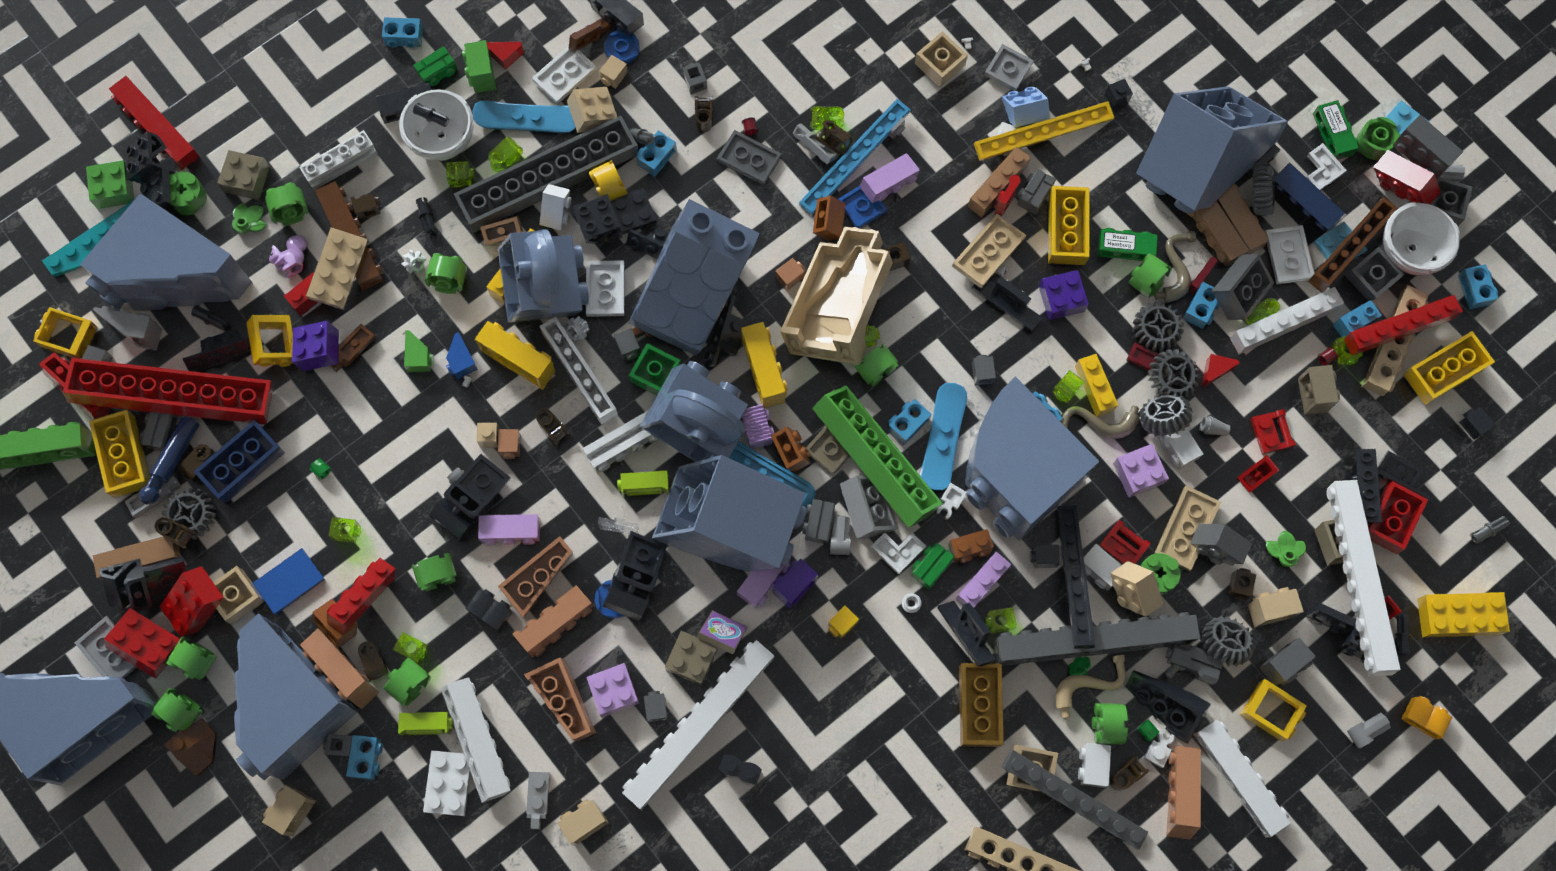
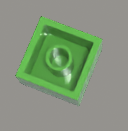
[462,40,497,93]
[86,160,134,209]

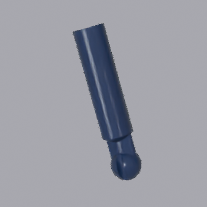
[139,416,200,505]

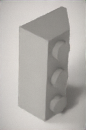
[840,475,898,539]

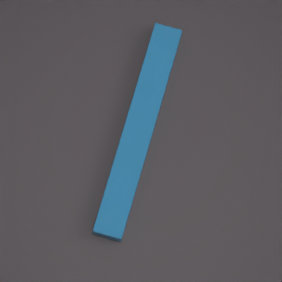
[799,99,911,216]

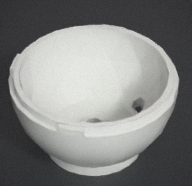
[399,89,474,161]
[1382,202,1460,276]

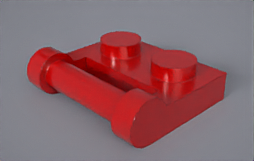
[994,175,1020,217]
[1250,409,1296,455]
[1099,520,1151,565]

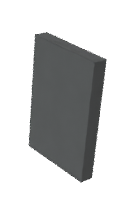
[716,130,782,186]

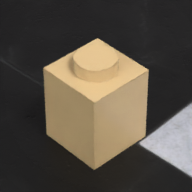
[599,55,628,89]
[477,423,500,448]

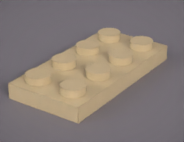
[952,214,1026,288]
[306,227,368,310]
[1154,485,1221,572]

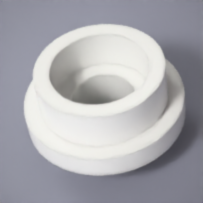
[902,593,921,613]

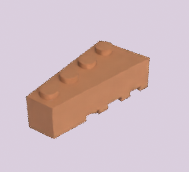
[498,536,573,618]
[513,585,593,658]
[300,628,380,709]
[524,658,596,741]
[1166,746,1201,839]

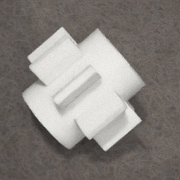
[402,250,427,274]
[565,316,589,341]

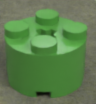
[1356,117,1400,161]
[169,172,207,215]
[265,182,308,225]
[425,253,467,294]
[1129,253,1172,298]
[854,343,898,387]
[412,553,457,592]
[1140,553,1180,596]
[167,637,217,680]
[383,658,431,706]
[151,687,202,732]
[1092,703,1128,744]

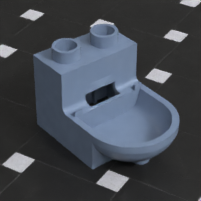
[498,230,589,323]
[639,361,748,462]

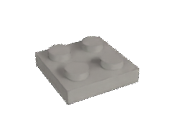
[984,44,1034,91]

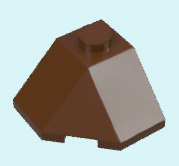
[164,718,216,776]

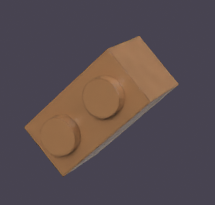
[480,217,523,246]

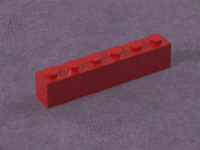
[109,75,200,170]
[1344,295,1463,356]

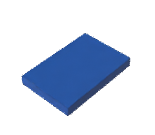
[253,548,325,615]

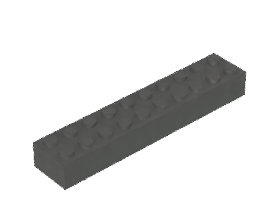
[454,116,638,233]
[993,612,1200,666]

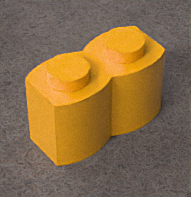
[1401,696,1453,740]

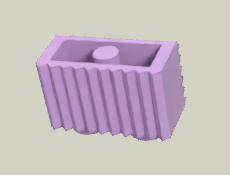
[741,404,774,449]

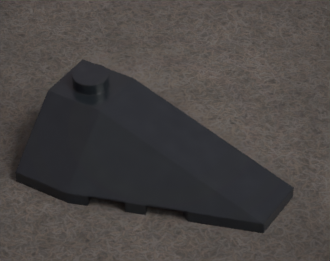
[1125,670,1211,744]

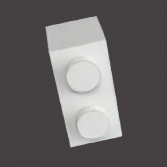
[540,184,572,230]
[1159,427,1203,469]
[1084,544,1121,590]
[1078,743,1111,788]

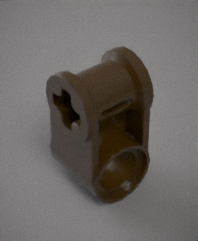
[695,96,713,132]
[815,120,853,154]
[536,409,571,446]
[178,444,216,482]
[154,517,196,550]
[358,641,389,682]
[1110,755,1149,791]

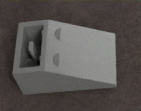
[93,306,163,350]

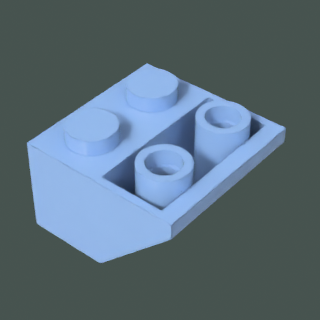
[1002,87,1050,128]

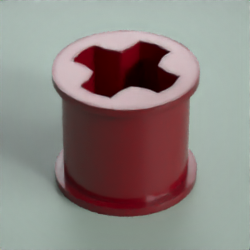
[741,117,758,136]
[1317,347,1338,366]

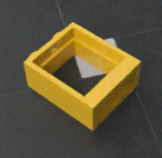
[34,307,98,359]
[247,315,293,367]
[1240,679,1307,741]

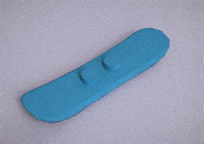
[472,100,576,133]
[920,383,967,490]
[729,441,816,509]

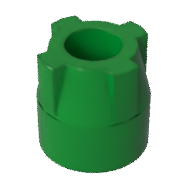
[310,458,331,480]
[1137,719,1160,741]

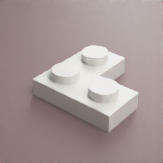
[1306,144,1347,191]
[871,533,926,575]

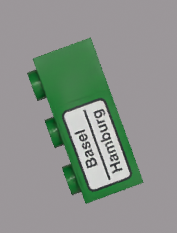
[1313,100,1359,160]
[1097,228,1157,261]

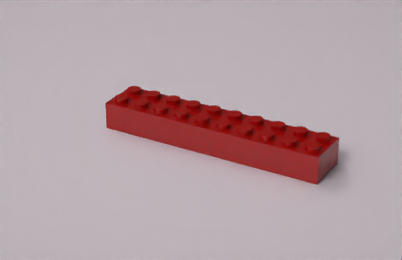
[63,358,273,425]

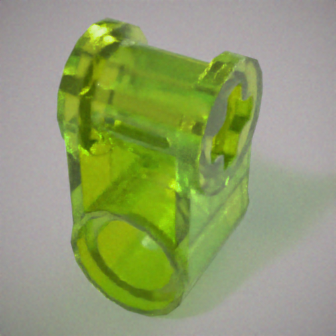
[810,106,845,130]
[488,136,523,172]
[1245,298,1280,326]

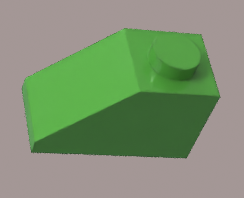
[404,330,434,372]

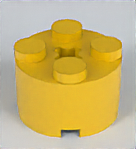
[589,160,628,201]

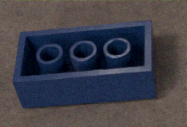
[1274,162,1346,231]
[194,420,285,504]

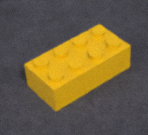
[1048,186,1089,265]
[475,321,556,390]
[741,322,788,409]
[1403,331,1495,405]
[89,410,150,498]
[1417,592,1510,638]

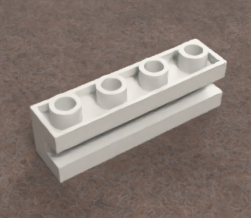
[299,130,378,190]
[582,410,658,472]

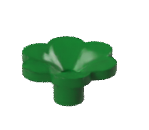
[1068,656,1091,676]

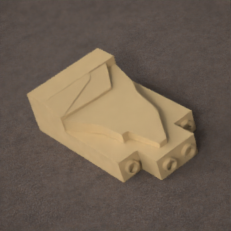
[780,227,893,365]

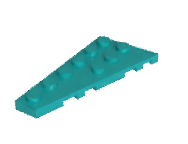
[42,198,136,277]

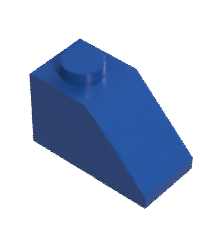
[446,332,478,380]

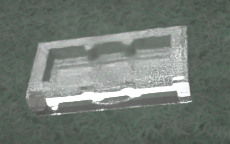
[598,517,639,534]

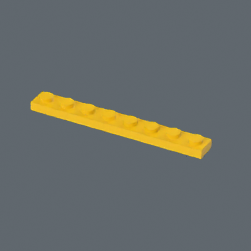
[974,101,1114,161]

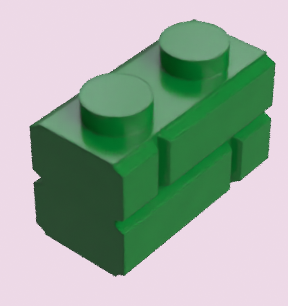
[413,46,458,86]
[911,543,955,590]

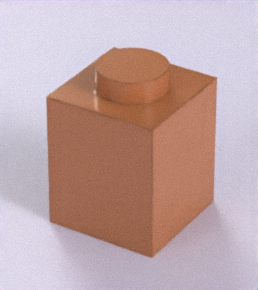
[775,258,805,291]
[498,429,521,459]

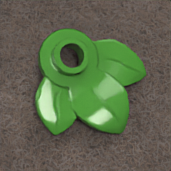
[232,203,267,234]
[1266,531,1306,567]

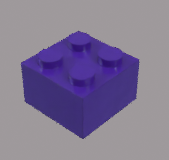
[1039,270,1089,320]
[292,321,339,371]
[773,558,818,610]

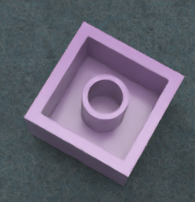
[1113,444,1169,498]
[587,663,639,718]

